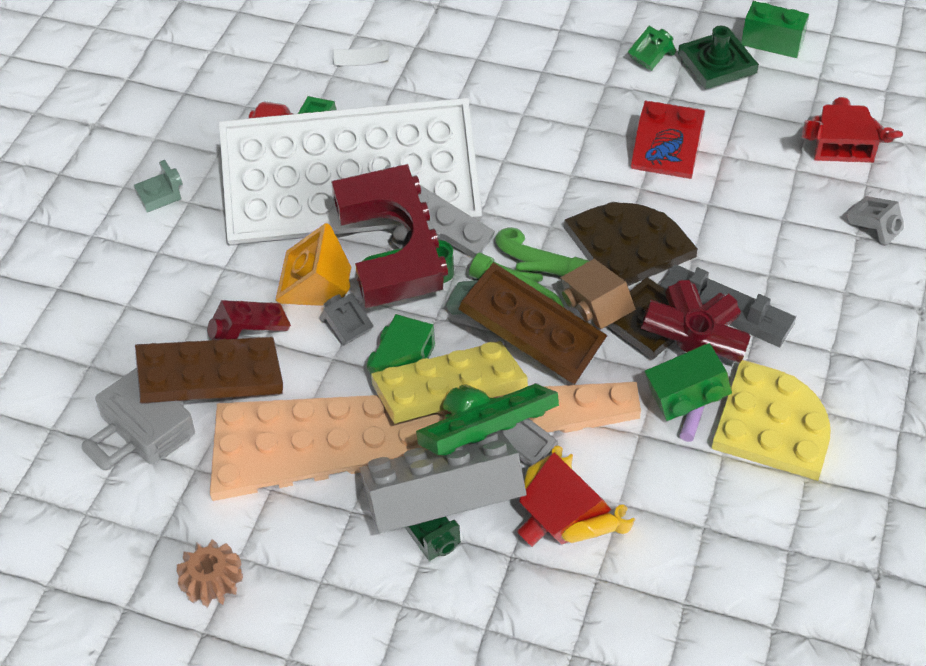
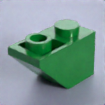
[367,314,435,383]

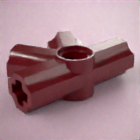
[641,280,751,363]

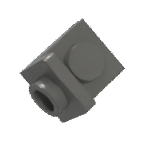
[319,293,374,346]

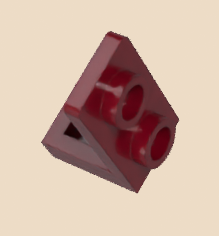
[207,300,291,340]

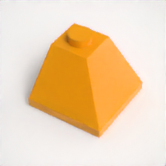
[275,223,351,306]

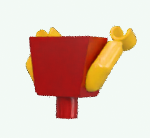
[517,445,635,547]

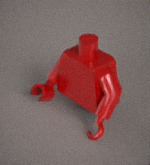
[801,97,903,163]

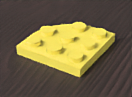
[711,360,831,481]

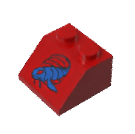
[631,100,705,179]

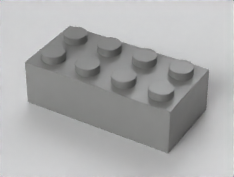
[360,431,527,534]

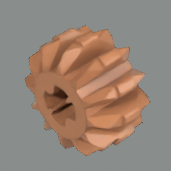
[176,539,243,608]

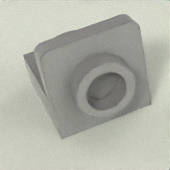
[847,196,904,245]

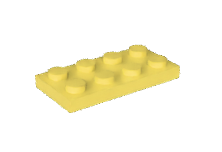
[371,341,528,424]

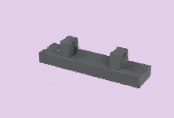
[660,264,796,348]

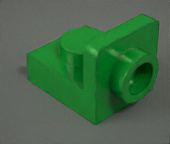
[628,25,677,71]

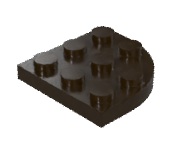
[564,202,698,286]

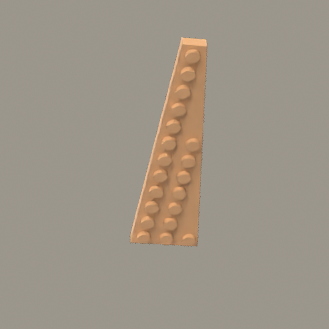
[210,382,641,501]

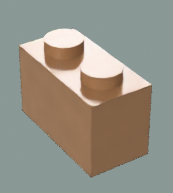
[560,259,636,329]

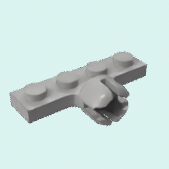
[384,165,495,258]

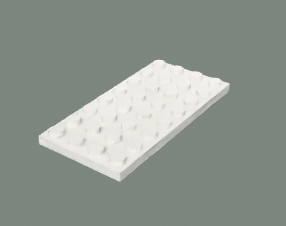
[219,98,482,245]

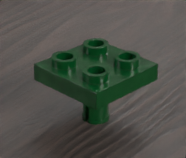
[678,25,759,90]

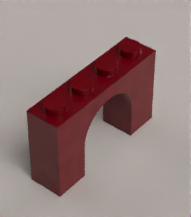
[331,164,448,309]

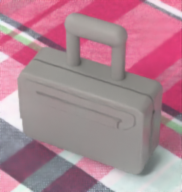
[82,368,195,470]

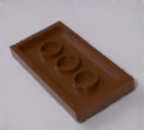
[458,262,608,385]
[135,337,283,403]

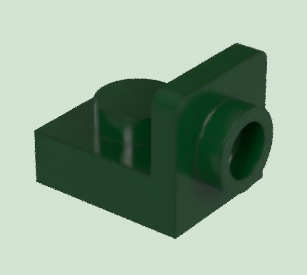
[405,516,461,561]

